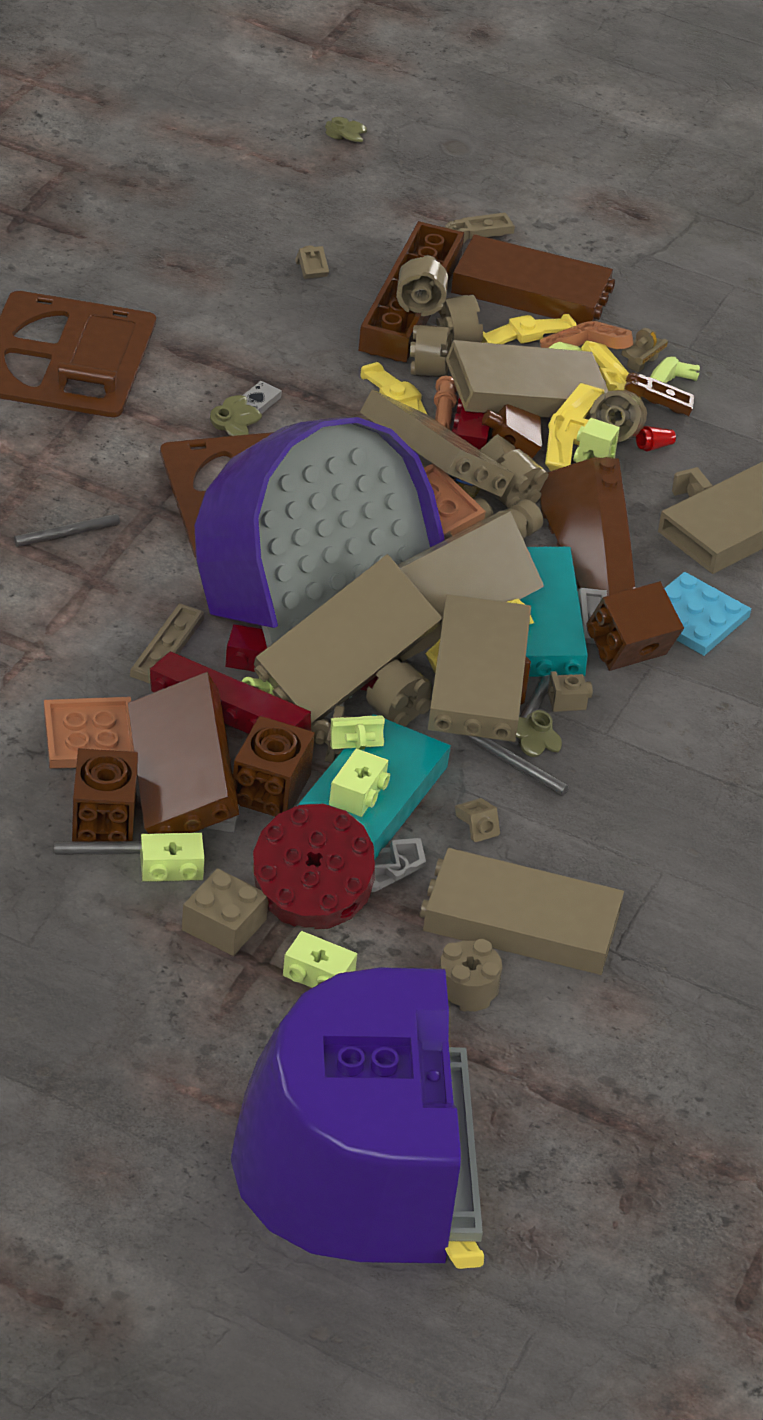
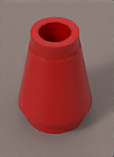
[636,426,676,452]

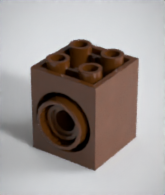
[586,581,684,671]
[233,716,315,817]
[72,748,138,842]

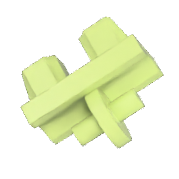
[330,716,385,750]

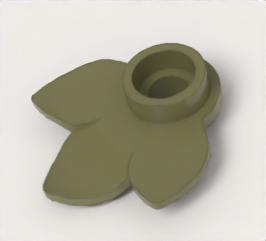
[325,117,367,142]
[210,395,262,436]
[516,710,562,757]

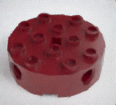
[253,804,375,929]

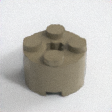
[396,255,448,316]
[436,295,483,348]
[410,325,450,377]
[590,390,647,442]
[491,449,549,509]
[366,660,432,727]
[439,939,502,1012]

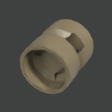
[504,499,543,540]

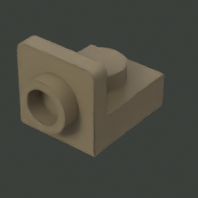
[295,245,329,279]
[672,467,713,497]
[455,798,500,842]

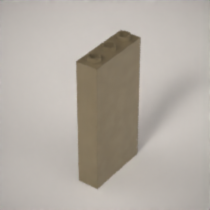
[445,340,609,420]
[360,389,514,497]
[658,462,763,574]
[398,511,544,662]
[254,554,443,724]
[428,594,531,742]
[420,848,624,975]

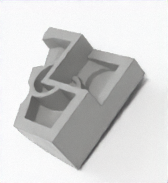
[372,838,426,892]

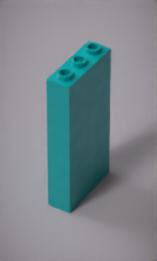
[520,547,588,677]
[297,714,451,860]

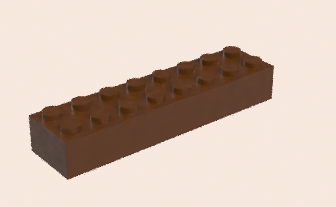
[358,221,464,362]

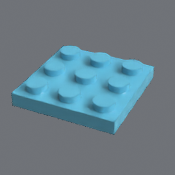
[664,572,752,656]

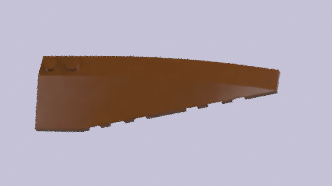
[540,457,635,596]

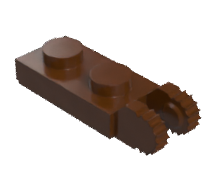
[624,372,694,416]

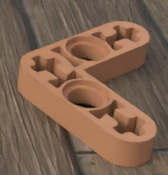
[540,321,633,349]

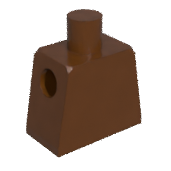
[482,404,542,458]

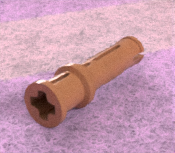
[434,376,457,430]

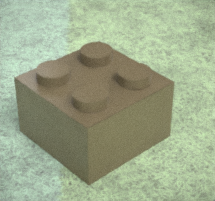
[182,868,269,956]

